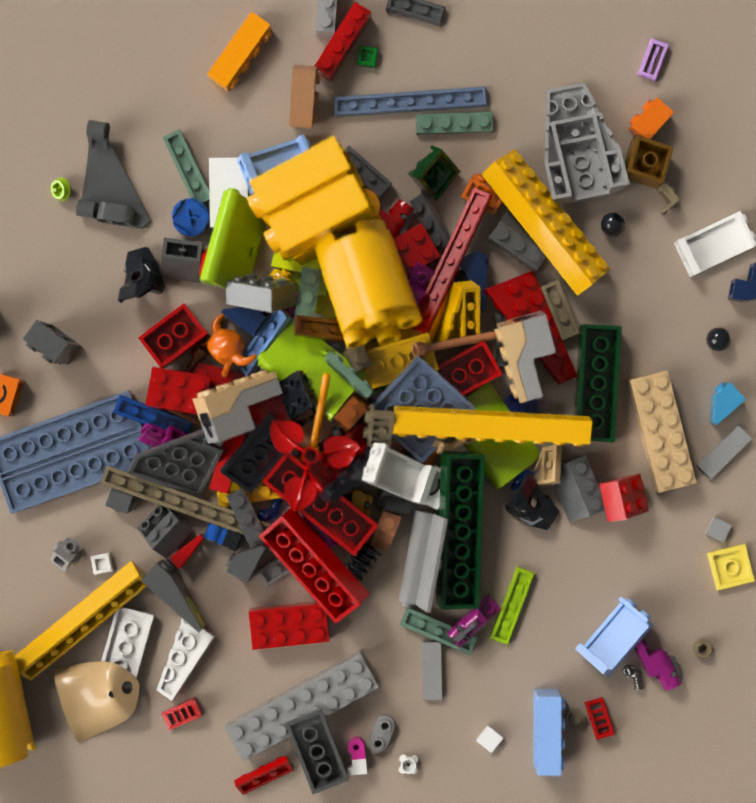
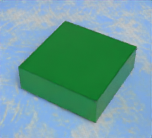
[356,45,378,69]

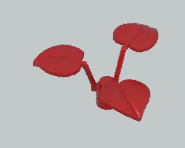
[270,420,360,512]

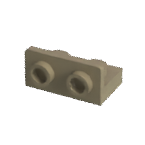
[363,404,395,448]

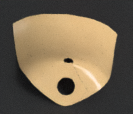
[54,661,140,744]

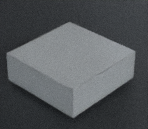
[705,517,732,543]

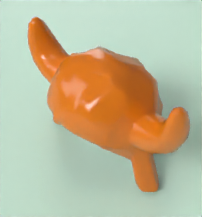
[200,314,257,378]

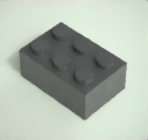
[226,273,297,313]
[23,320,81,365]

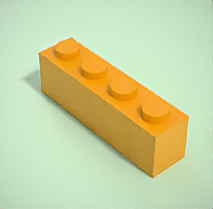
[207,11,272,91]

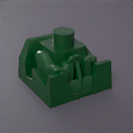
[408,146,461,201]

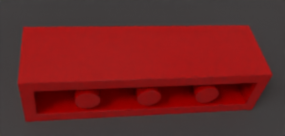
[314,2,371,82]

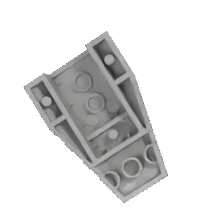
[544,82,630,204]

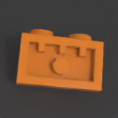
[461,173,502,215]

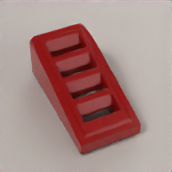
[170,533,204,569]
[161,696,204,730]
[584,697,615,740]

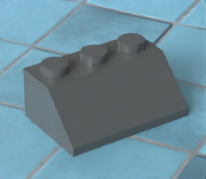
[488,209,546,272]
[554,454,605,522]

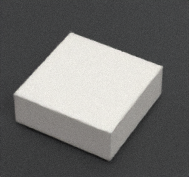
[90,552,114,575]
[476,725,503,753]

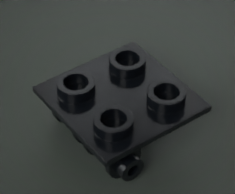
[279,370,318,420]

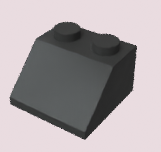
[226,543,267,582]

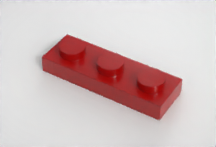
[234,755,294,795]

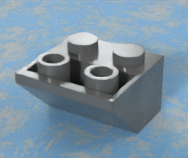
[162,237,206,283]
[137,505,193,558]

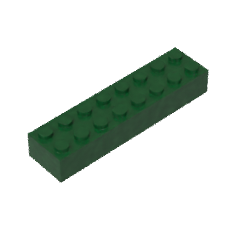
[436,452,485,610]

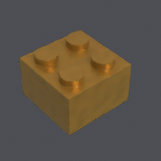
[625,135,674,189]

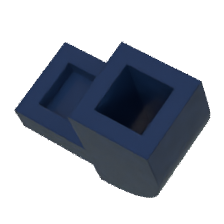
[728,263,756,302]

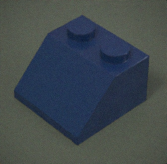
[221,307,268,337]

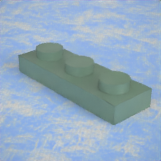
[293,267,322,325]
[324,351,373,401]

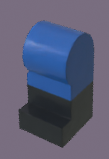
[204,523,243,551]

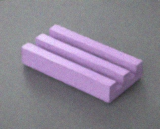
[637,38,669,82]

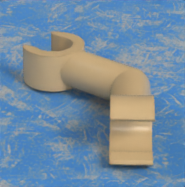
[432,438,475,454]

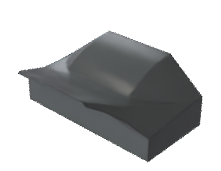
[375,489,414,514]

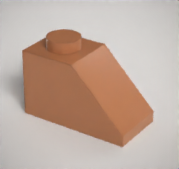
[370,510,401,552]

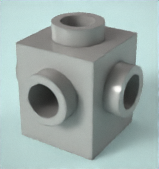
[49,537,83,572]

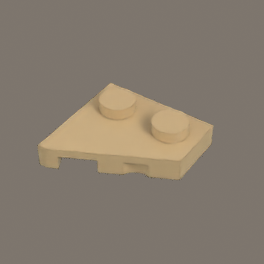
[533,445,562,487]

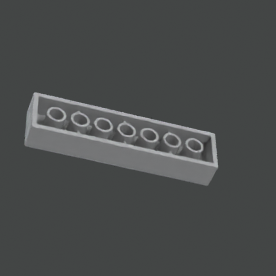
[225,650,379,762]

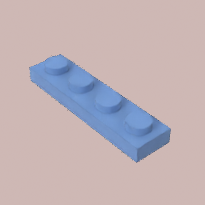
[237,309,292,377]

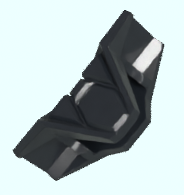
[118,247,165,303]
[505,473,559,530]

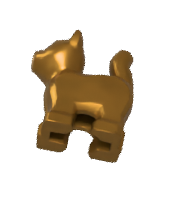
[345,488,374,517]

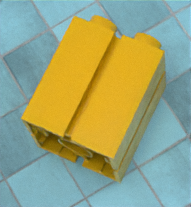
[247,136,381,265]

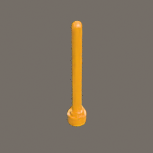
[305,373,330,452]

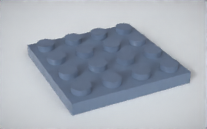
[367,356,476,463]

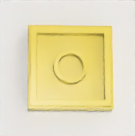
[707,544,755,591]

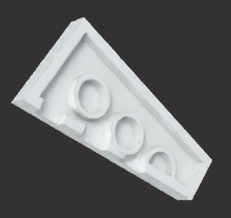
[157,618,215,701]

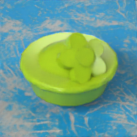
[51,177,71,201]

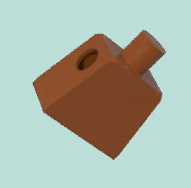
[333,393,370,433]

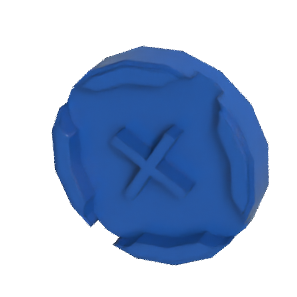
[171,198,210,236]

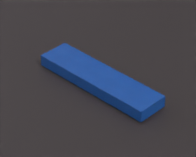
[113,395,192,434]

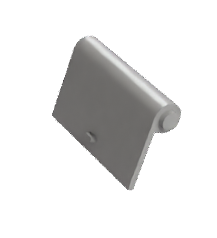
[398,510,448,613]

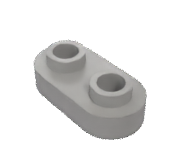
[369,714,395,753]

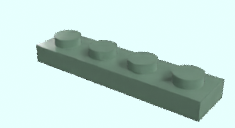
[416,112,493,135]
[162,129,210,204]
[400,607,478,655]

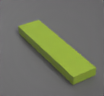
[490,566,535,645]

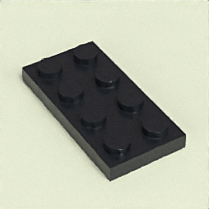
[220,411,284,493]

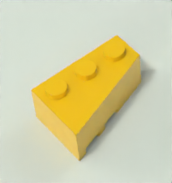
[436,281,480,344]

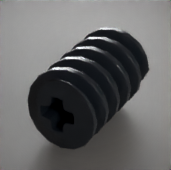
[346,543,382,581]

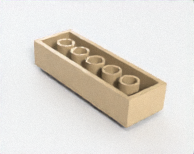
[626,370,697,493]

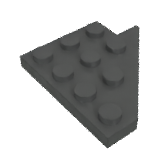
[128,429,223,498]

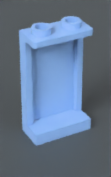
[237,134,311,195]
[576,597,654,678]

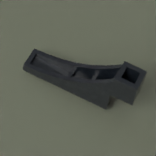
[318,447,407,503]

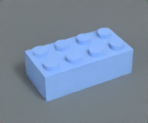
[534,689,565,776]

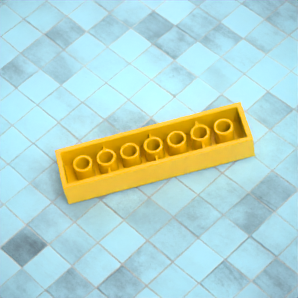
[481,149,611,296]

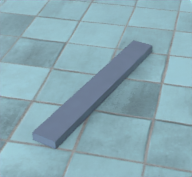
[334,86,487,117]

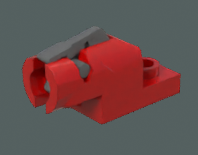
[379,199,414,238]

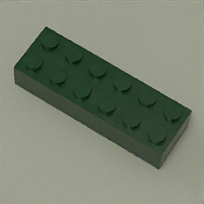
[574,324,622,443]

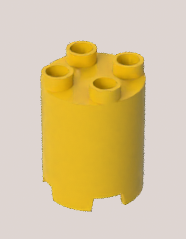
[315,219,422,348]
[0,650,36,768]

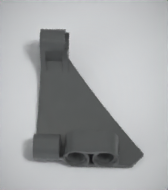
[76,120,151,229]

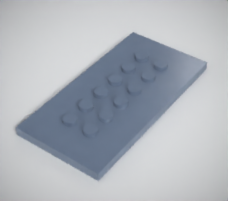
[0,390,151,514]

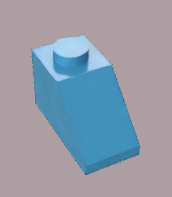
[710,382,746,425]

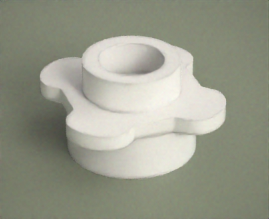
[399,754,418,774]

